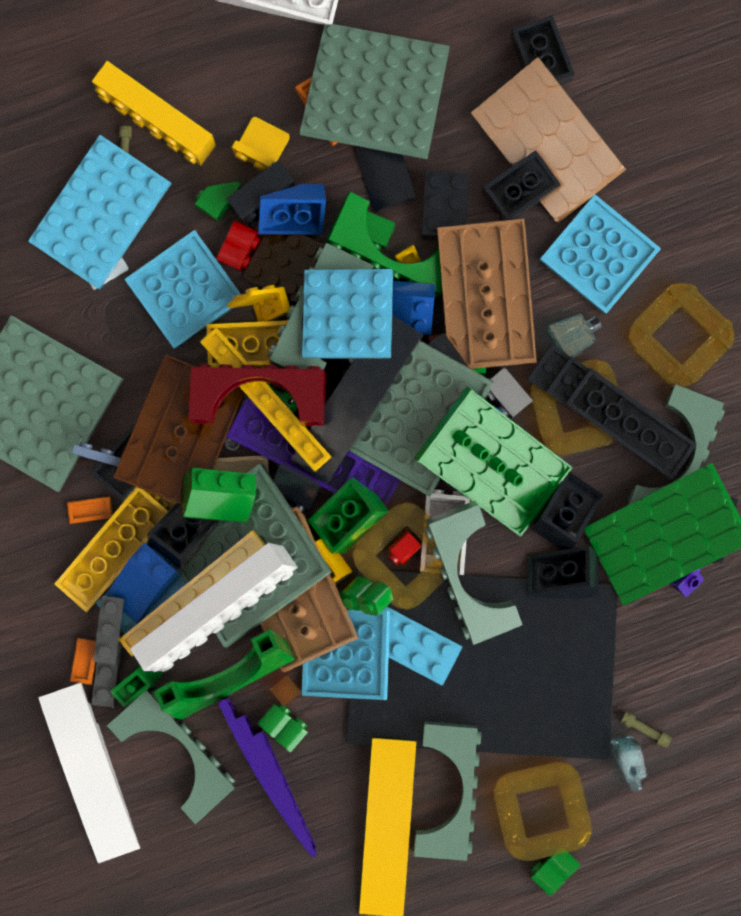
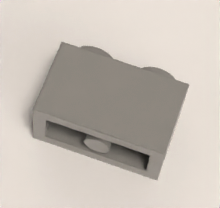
[487,368,533,419]

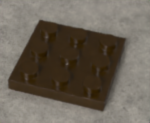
[242,234,325,304]

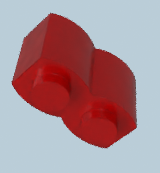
[216,221,261,272]
[387,531,422,565]

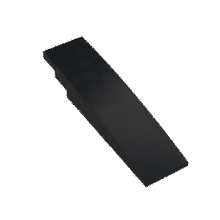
[290,315,423,484]
[526,344,697,480]

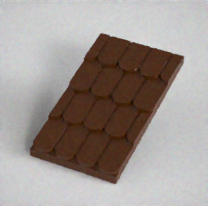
[113,354,244,505]

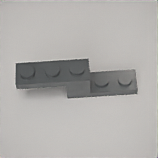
[91,596,125,707]

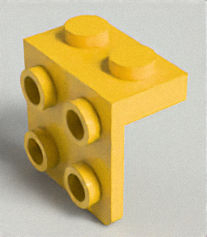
[232,117,290,171]
[227,285,290,322]

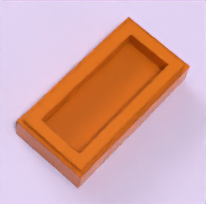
[67,496,113,524]
[70,638,96,685]

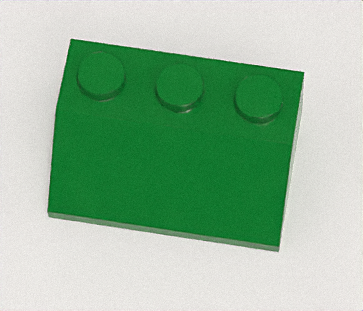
[183,468,256,523]
[308,478,389,554]

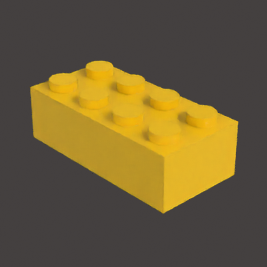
[206,320,289,368]

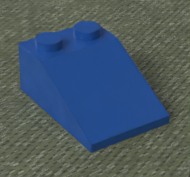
[258,184,326,235]
[392,281,435,335]
[106,542,182,624]

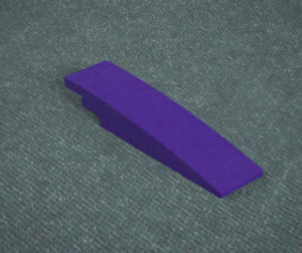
[226,398,401,507]
[218,697,317,857]

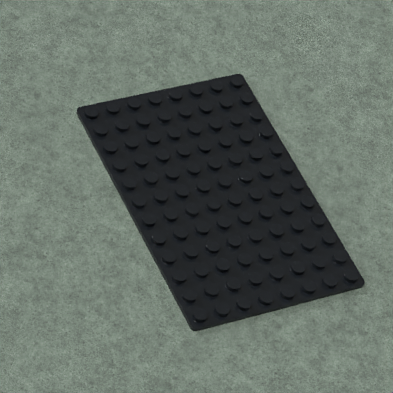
[347,569,618,760]

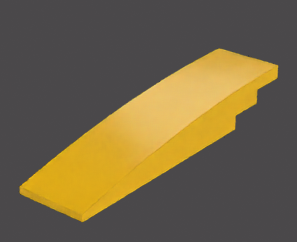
[55,487,176,613]
[359,738,416,916]

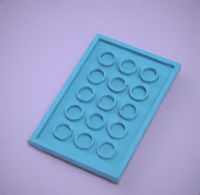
[28,135,172,290]

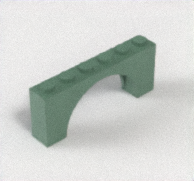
[267,243,373,369]
[626,384,725,506]
[424,501,522,645]
[107,689,236,824]
[414,721,481,861]

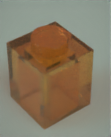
[270,675,302,706]

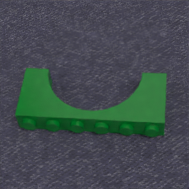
[325,192,443,298]
[154,629,295,720]

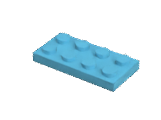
[383,607,462,686]

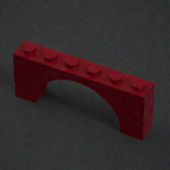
[188,364,326,426]

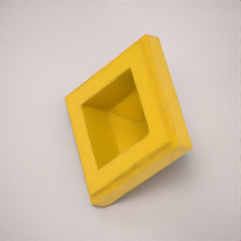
[395,245,421,264]

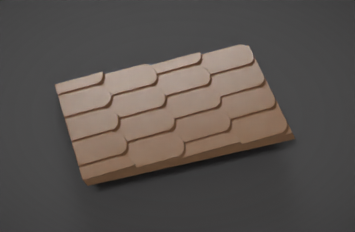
[471,57,626,223]
[437,219,537,369]
[260,507,359,672]

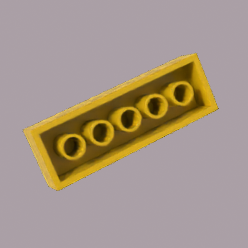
[92,61,216,166]

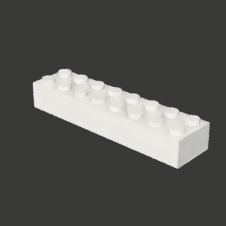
[130,543,298,672]

